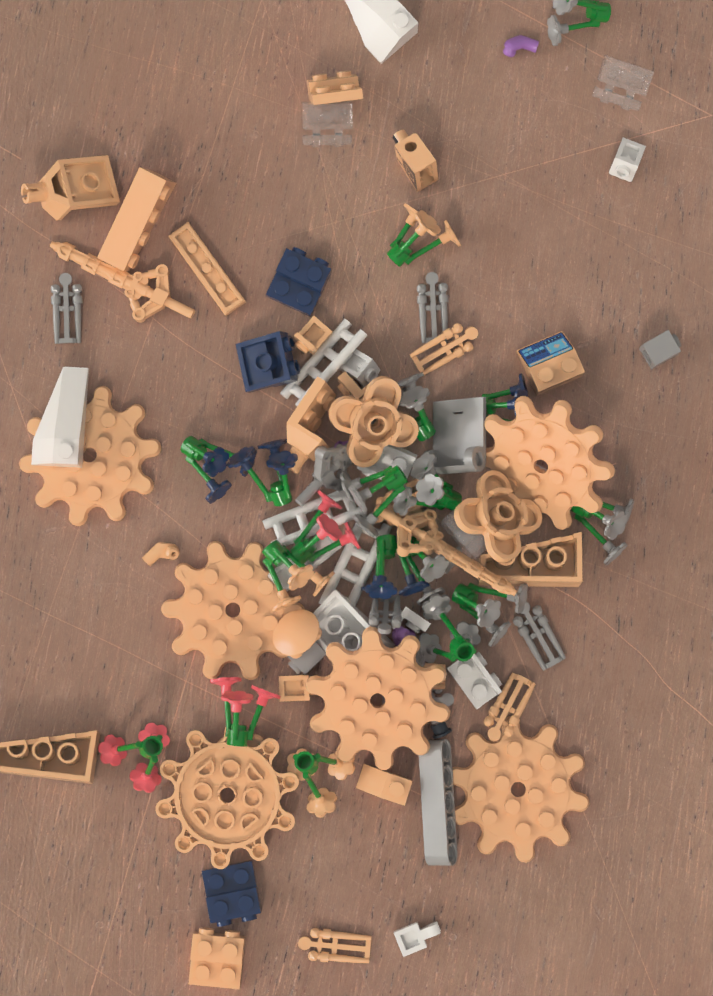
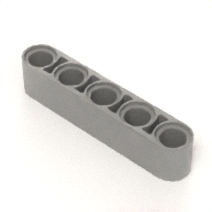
[419,739,457,866]

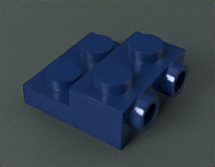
[266,247,332,317]
[235,331,300,393]
[202,860,262,927]

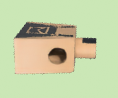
[392,130,438,192]

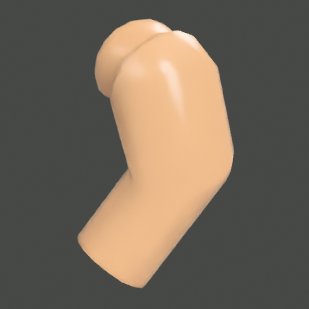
[142,542,180,567]

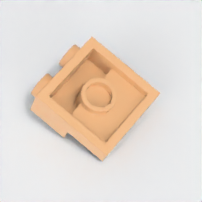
[307,70,363,105]
[188,927,245,989]

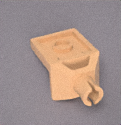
[21,155,120,221]
[287,376,336,474]

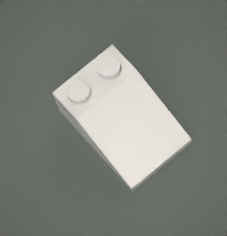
[313,589,395,652]

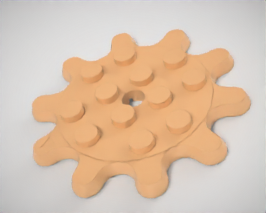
[19,386,162,526]
[484,396,615,530]
[161,541,305,680]
[306,626,450,771]
[452,716,589,863]
[155,722,299,869]

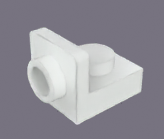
[609,137,646,182]
[339,349,380,387]
[391,607,431,633]

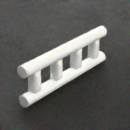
[280,319,367,406]
[262,489,367,546]
[318,515,392,606]

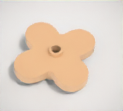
[329,376,419,467]
[454,470,542,563]

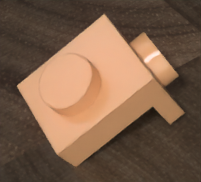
[294,316,333,355]
[337,371,368,399]
[279,675,314,702]

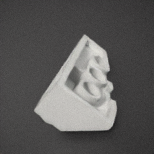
[345,0,418,64]
[31,367,89,468]

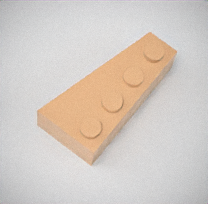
[97,167,176,271]
[478,532,583,587]
[0,730,100,784]

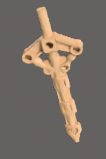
[50,241,195,323]
[373,504,517,596]

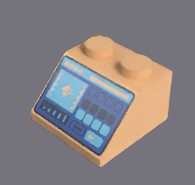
[516,331,585,396]

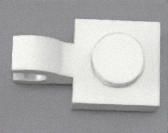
[394,921,441,957]

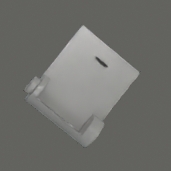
[423,397,486,475]

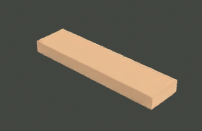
[168,222,246,316]

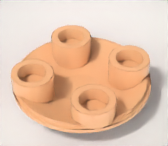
[273,609,322,659]

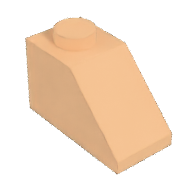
[356,764,412,806]

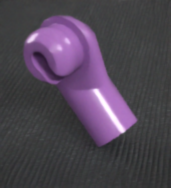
[503,35,539,57]
[392,626,416,646]

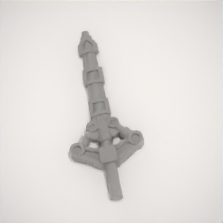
[295,387,407,506]

